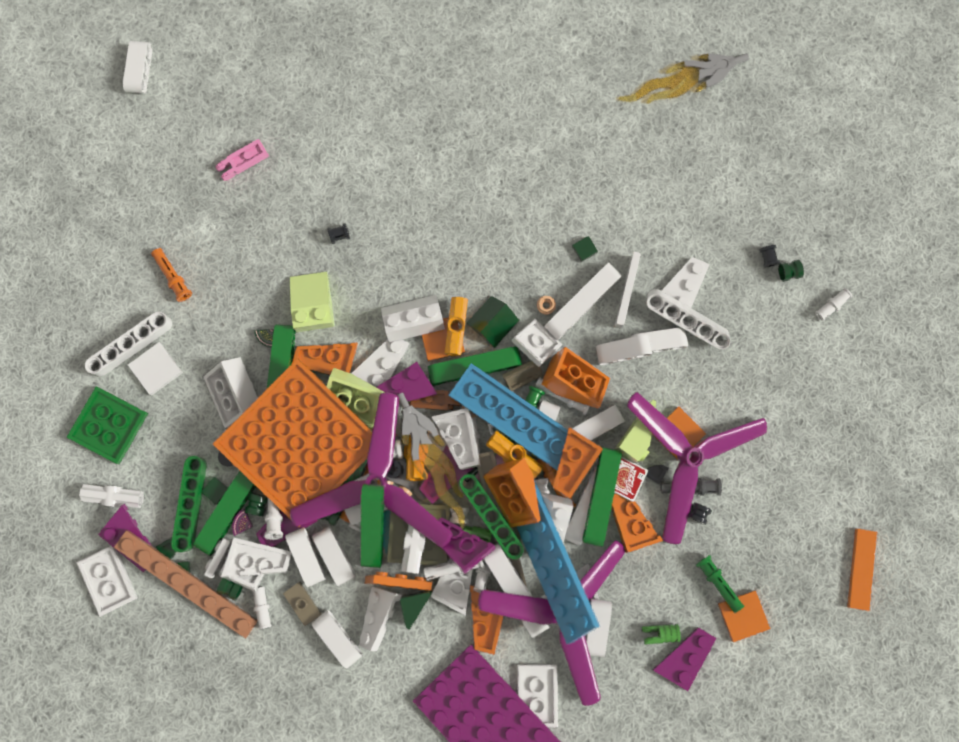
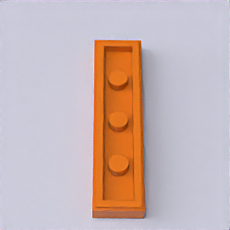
[847,529,877,611]

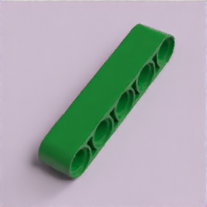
[266,324,296,390]
[427,346,522,386]
[582,447,622,547]
[171,456,207,553]
[193,470,256,556]
[460,474,524,559]
[361,484,384,568]

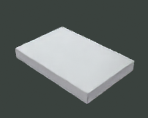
[76,546,138,617]
[517,664,558,727]

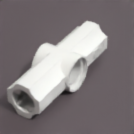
[79,484,144,508]
[401,525,426,573]

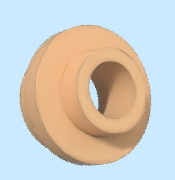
[537,296,556,315]

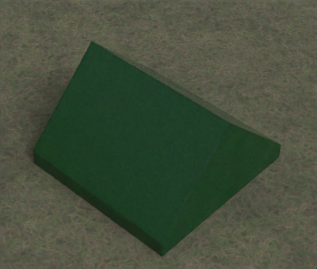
[466,296,520,348]
[400,590,433,630]

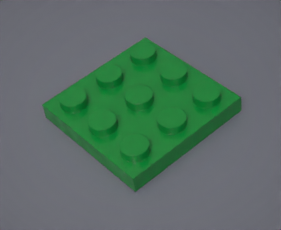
[66,386,148,465]

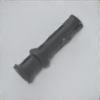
[660,478,722,496]

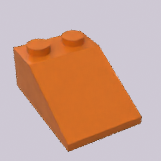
[541,347,610,409]
[483,458,540,528]

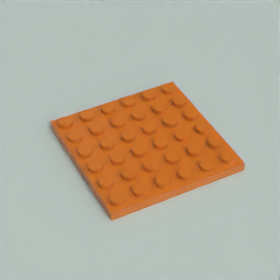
[213,359,373,527]

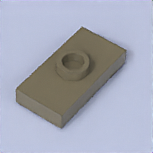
[502,360,544,391]
[283,581,322,626]

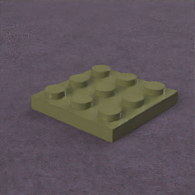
[387,504,450,565]

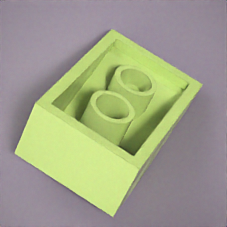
[290,272,335,332]
[327,368,385,428]
[614,400,656,463]

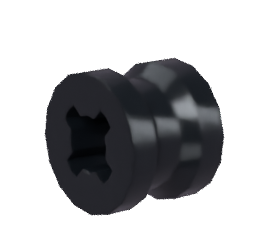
[688,502,712,525]

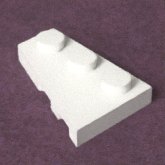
[653,257,710,311]
[351,339,410,387]
[432,408,481,470]
[221,538,292,578]
[430,559,473,615]
[359,586,402,651]

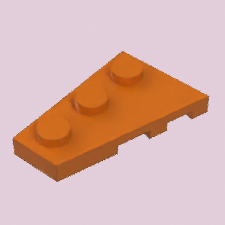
[292,342,358,375]
[553,427,603,499]
[611,493,663,553]
[364,572,432,591]
[470,585,504,655]

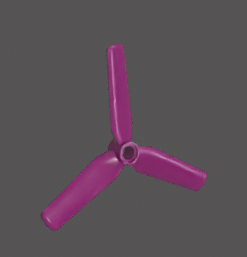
[290,392,452,548]
[627,392,767,544]
[478,540,625,706]

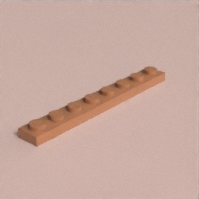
[114,530,258,639]

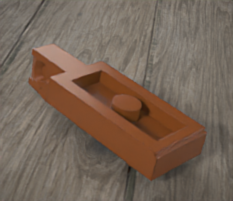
[409,390,462,411]

